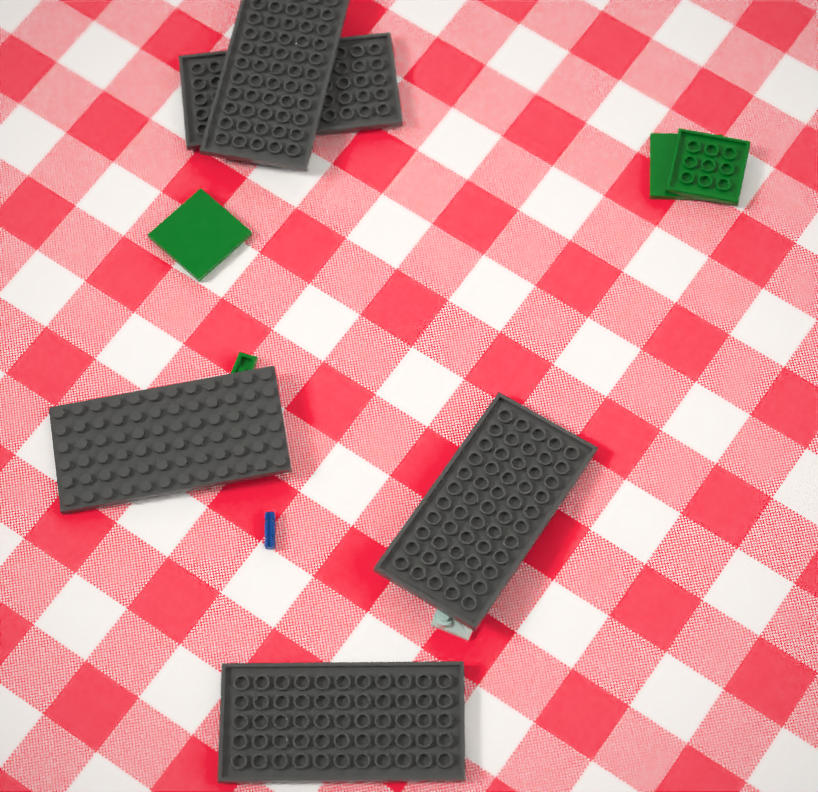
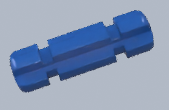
[264,512,275,550]

